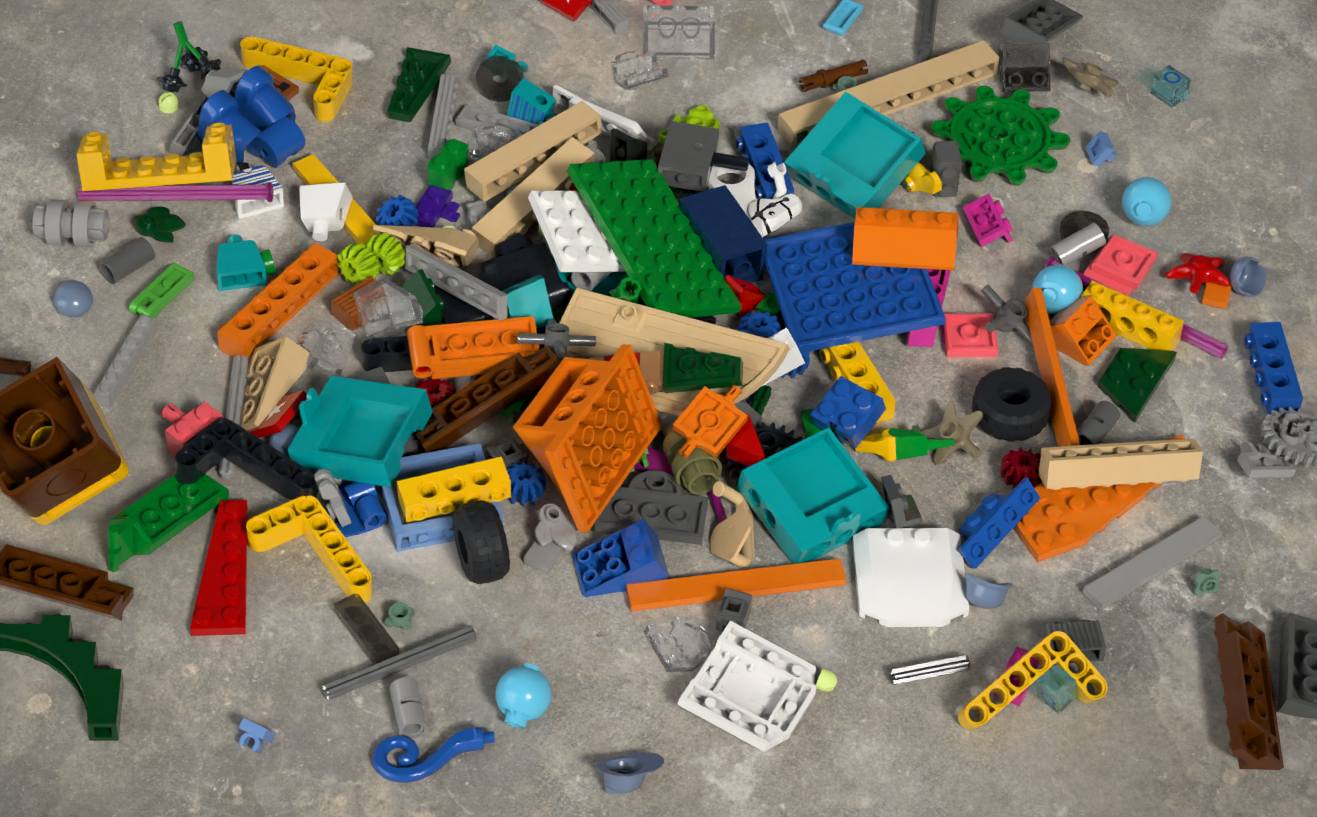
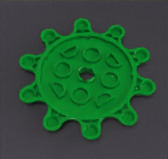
[931,86,1070,186]

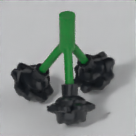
[158,21,221,92]

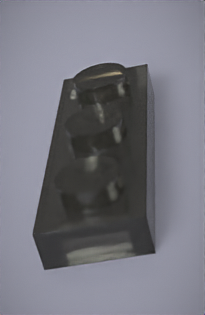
[333,593,400,664]

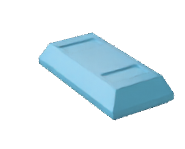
[823,0,865,36]

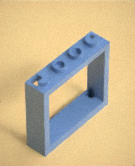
[378,443,503,552]

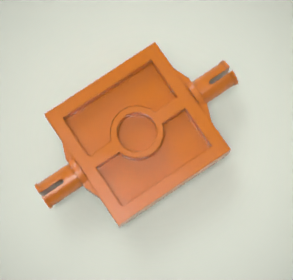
[672,385,748,458]

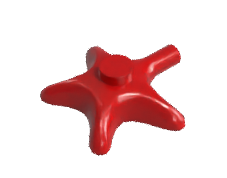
[1165,253,1231,293]

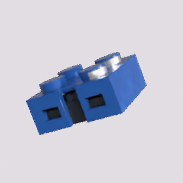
[810,376,886,448]

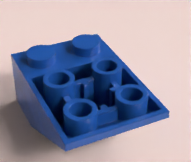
[572,519,669,597]

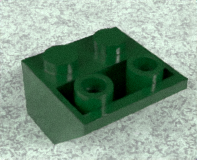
[394,269,444,336]

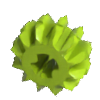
[366,232,406,275]
[337,242,380,286]

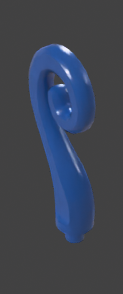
[372,727,495,783]

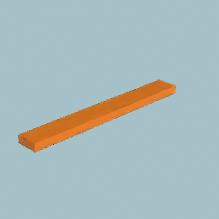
[1023,287,1080,447]
[626,558,846,612]

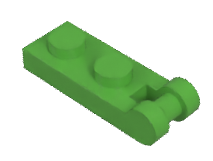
[129,262,195,319]

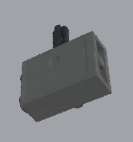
[658,121,749,192]

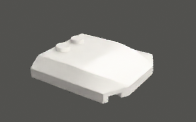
[852,528,969,627]
[677,621,816,752]

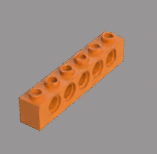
[217,243,340,358]

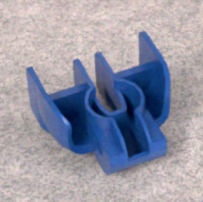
[198,65,305,168]

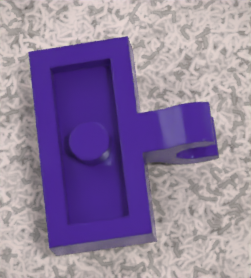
[415,185,460,228]

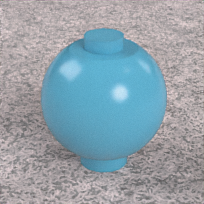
[1122,177,1172,227]
[1032,265,1083,315]
[495,663,552,729]

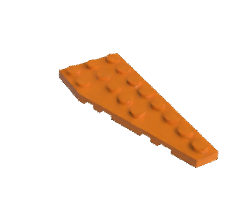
[1013,434,1185,562]

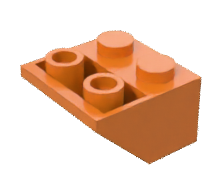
[1050,295,1117,366]

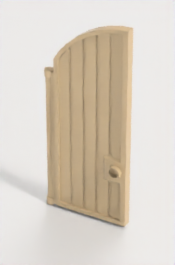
[560,288,790,417]

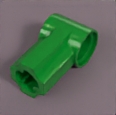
[606,277,642,304]

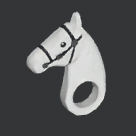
[707,164,802,237]

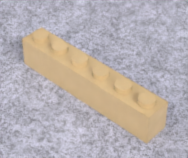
[464,100,602,202]
[472,137,595,258]
[1039,439,1203,490]

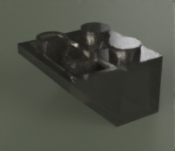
[998,43,1051,92]

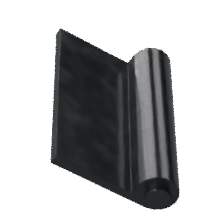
[434,242,571,324]

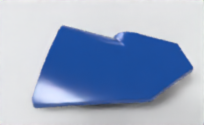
[336,480,387,537]

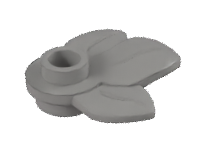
[535,503,584,552]

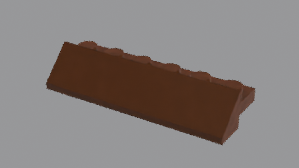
[415,346,560,453]
[0,544,134,621]
[1214,613,1284,770]

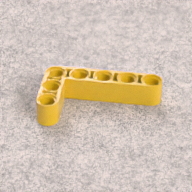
[240,36,353,122]
[246,495,372,604]
[958,631,1107,730]

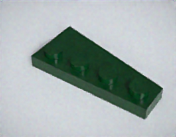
[387,47,451,122]

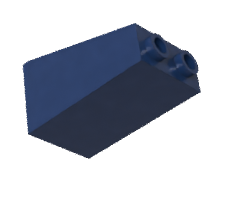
[680,185,767,283]

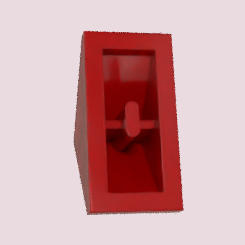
[725,275,766,318]
[726,413,764,467]

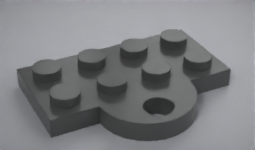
[595,470,708,545]

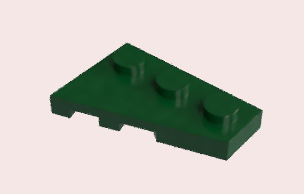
[662,343,743,393]

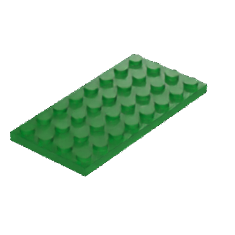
[567,159,742,318]

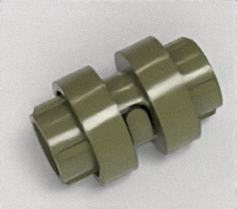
[663,424,722,495]

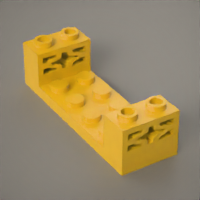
[77,123,237,191]

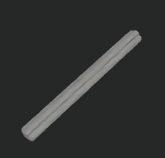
[219,355,248,479]

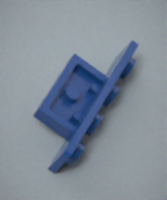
[958,478,1040,569]

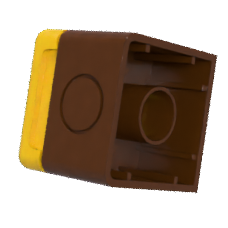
[0,357,129,525]

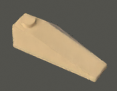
[373,225,479,269]
[239,337,310,431]

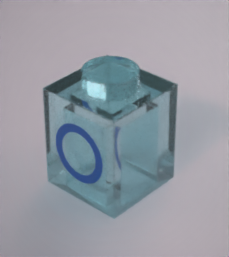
[1150,65,1191,108]
[1036,664,1078,714]

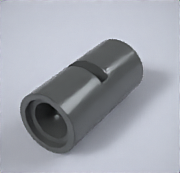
[99,237,155,284]
[1077,401,1120,445]

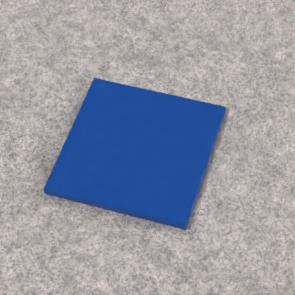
[764,222,946,353]

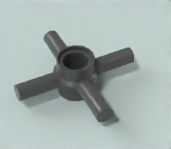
[981,284,1033,347]
[517,319,596,361]

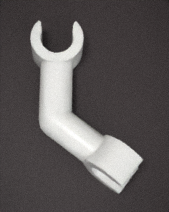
[768,162,787,199]

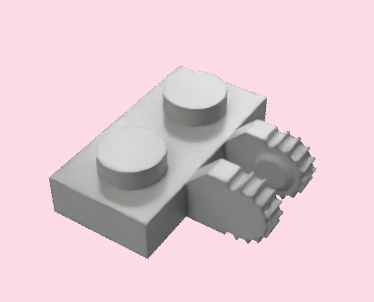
[1237,442,1297,478]
[314,469,352,527]

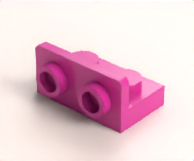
[963,194,1013,247]

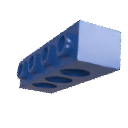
[736,122,794,199]
[1244,322,1303,414]

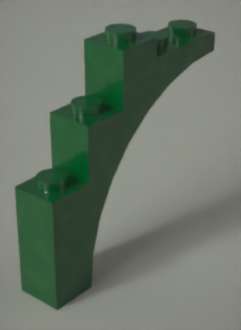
[0,614,124,741]

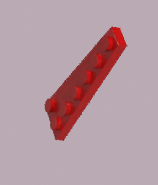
[190,500,248,636]

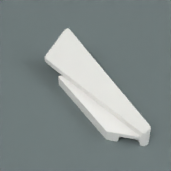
[553,84,658,153]

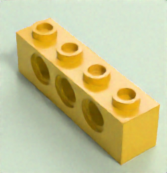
[1081,280,1184,351]
[820,342,896,424]
[397,456,511,523]

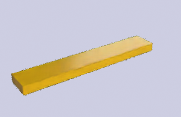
[292,154,376,246]

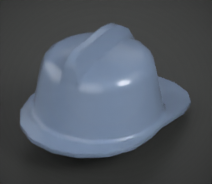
[596,752,664,794]

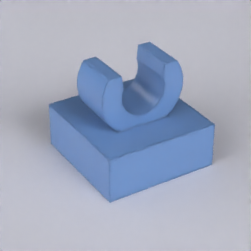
[1085,131,1118,167]
[238,718,277,753]

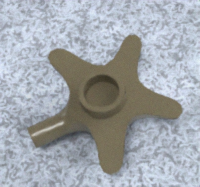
[1062,57,1119,97]
[921,401,983,465]

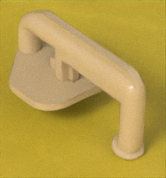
[710,481,755,567]

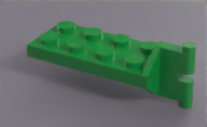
[108,474,229,572]

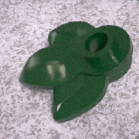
[135,207,186,243]

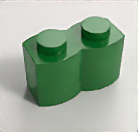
[427,139,469,190]

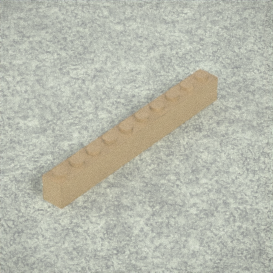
[777,40,999,149]

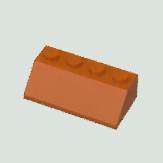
[852,207,959,271]

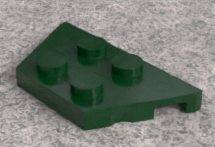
[1098,348,1177,422]

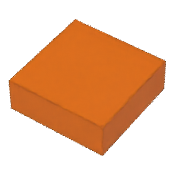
[1202,283,1232,309]

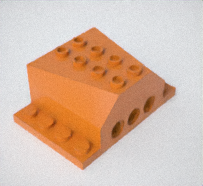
[513,344,663,533]

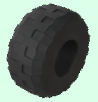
[972,367,1052,442]
[452,500,510,584]

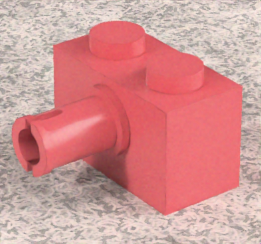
[162,401,223,457]

